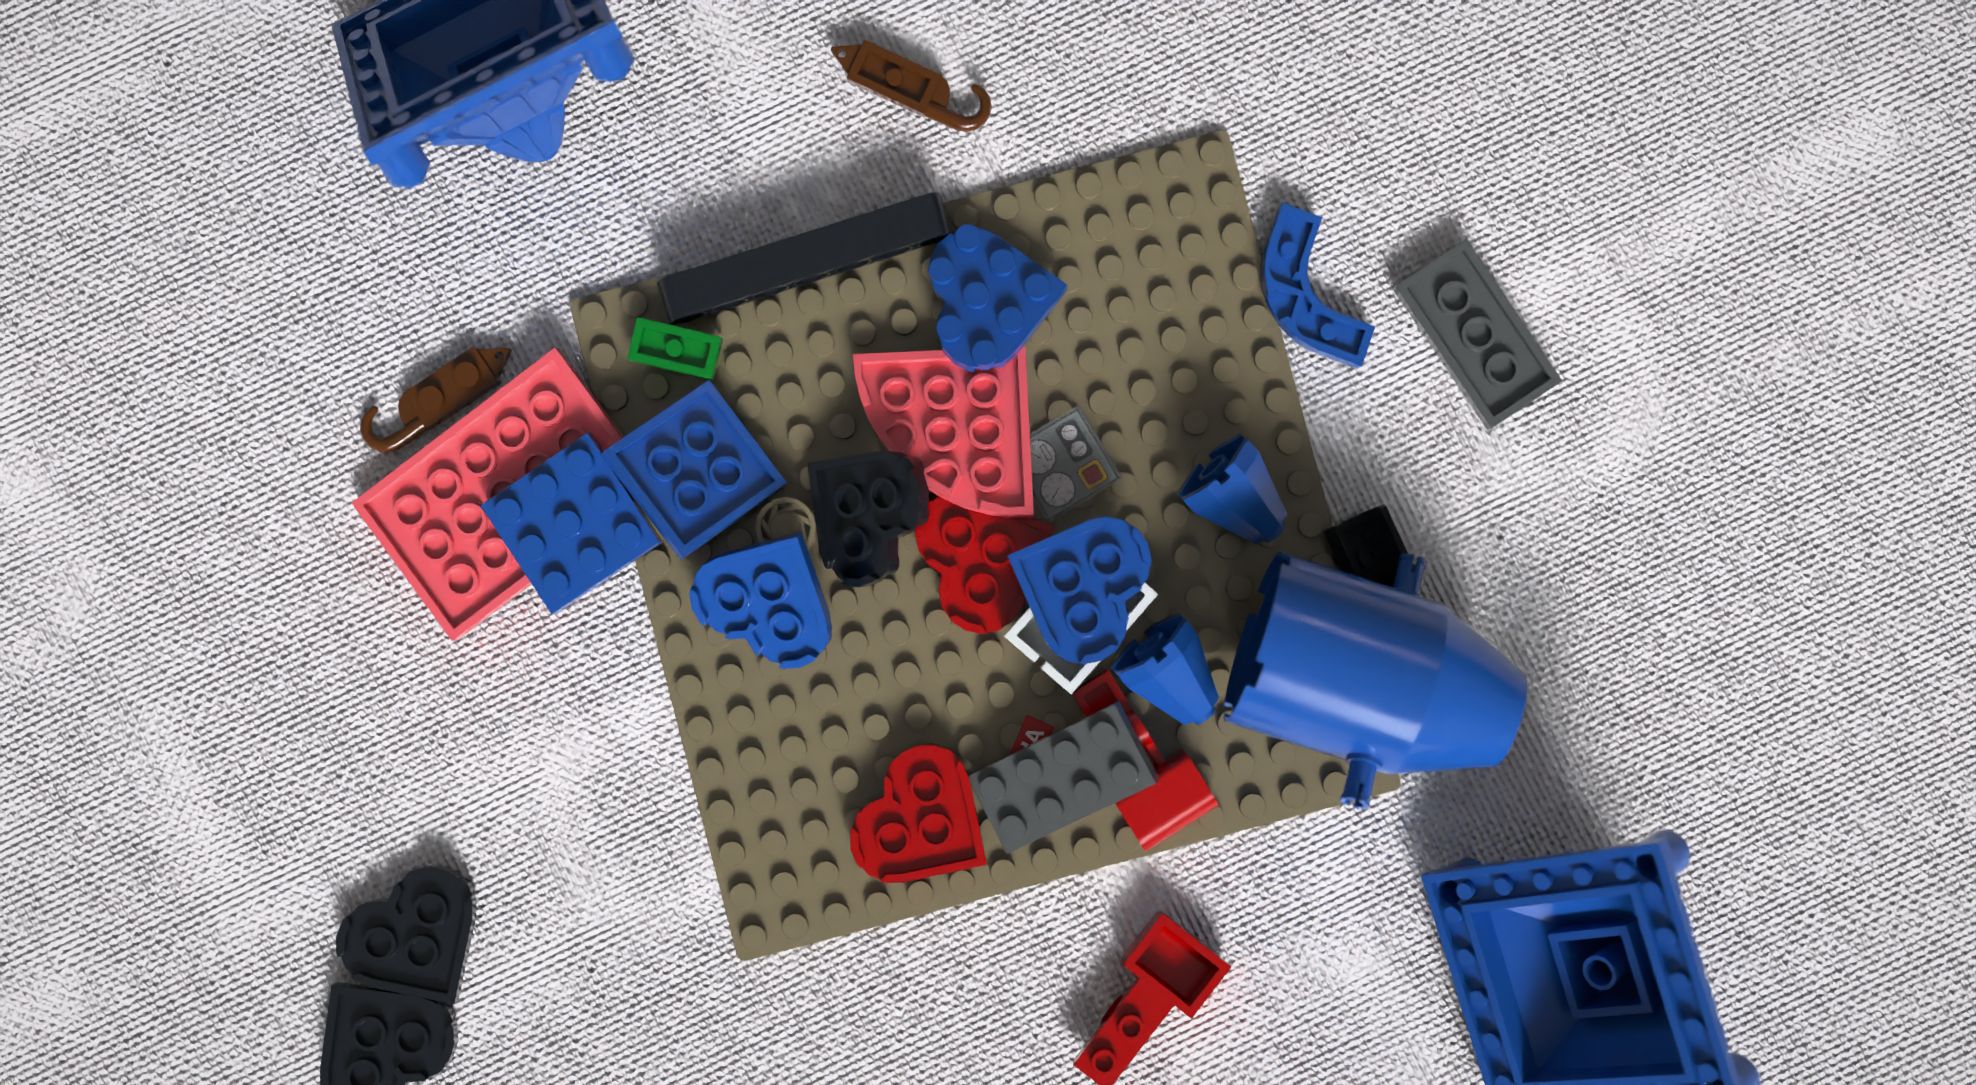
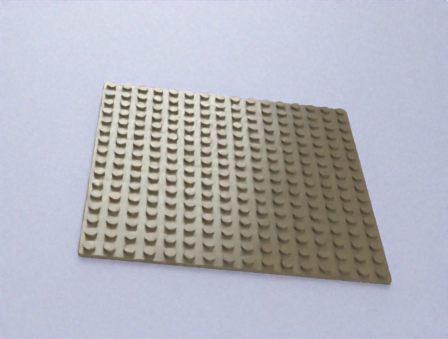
[570,131,1401,961]

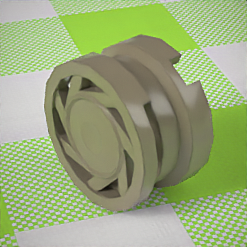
[755,497,817,551]

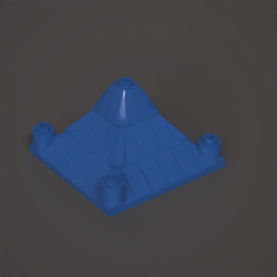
[331,0,634,188]
[1421,830,1760,1085]

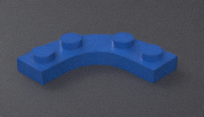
[1261,203,1375,369]

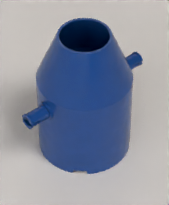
[1223,551,1528,809]

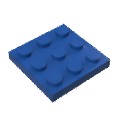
[602,380,787,560]
[480,433,663,614]

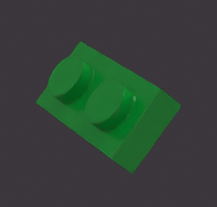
[627,317,723,381]

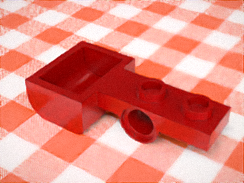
[1072,669,1219,852]
[1073,910,1231,1085]

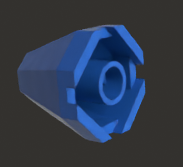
[1177,434,1287,544]
[1111,613,1219,725]

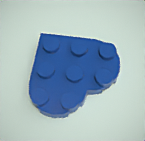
[928,224,1067,372]
[1007,516,1152,664]
[689,532,832,669]

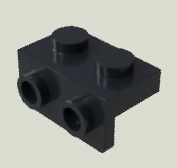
[1323,504,1413,587]

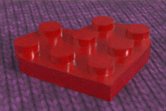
[915,496,1055,634]
[850,744,987,883]

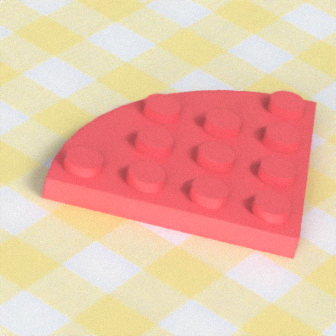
[853,346,1034,519]

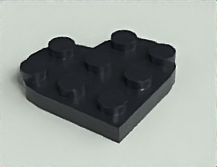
[808,451,930,587]
[336,866,476,1004]
[320,982,459,1085]

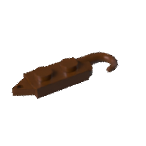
[831,39,992,132]
[360,346,512,452]

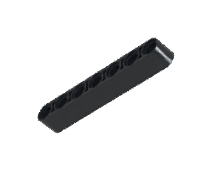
[657,192,954,325]

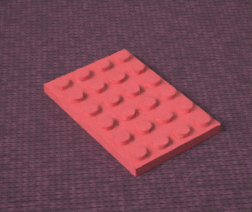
[352,347,624,641]

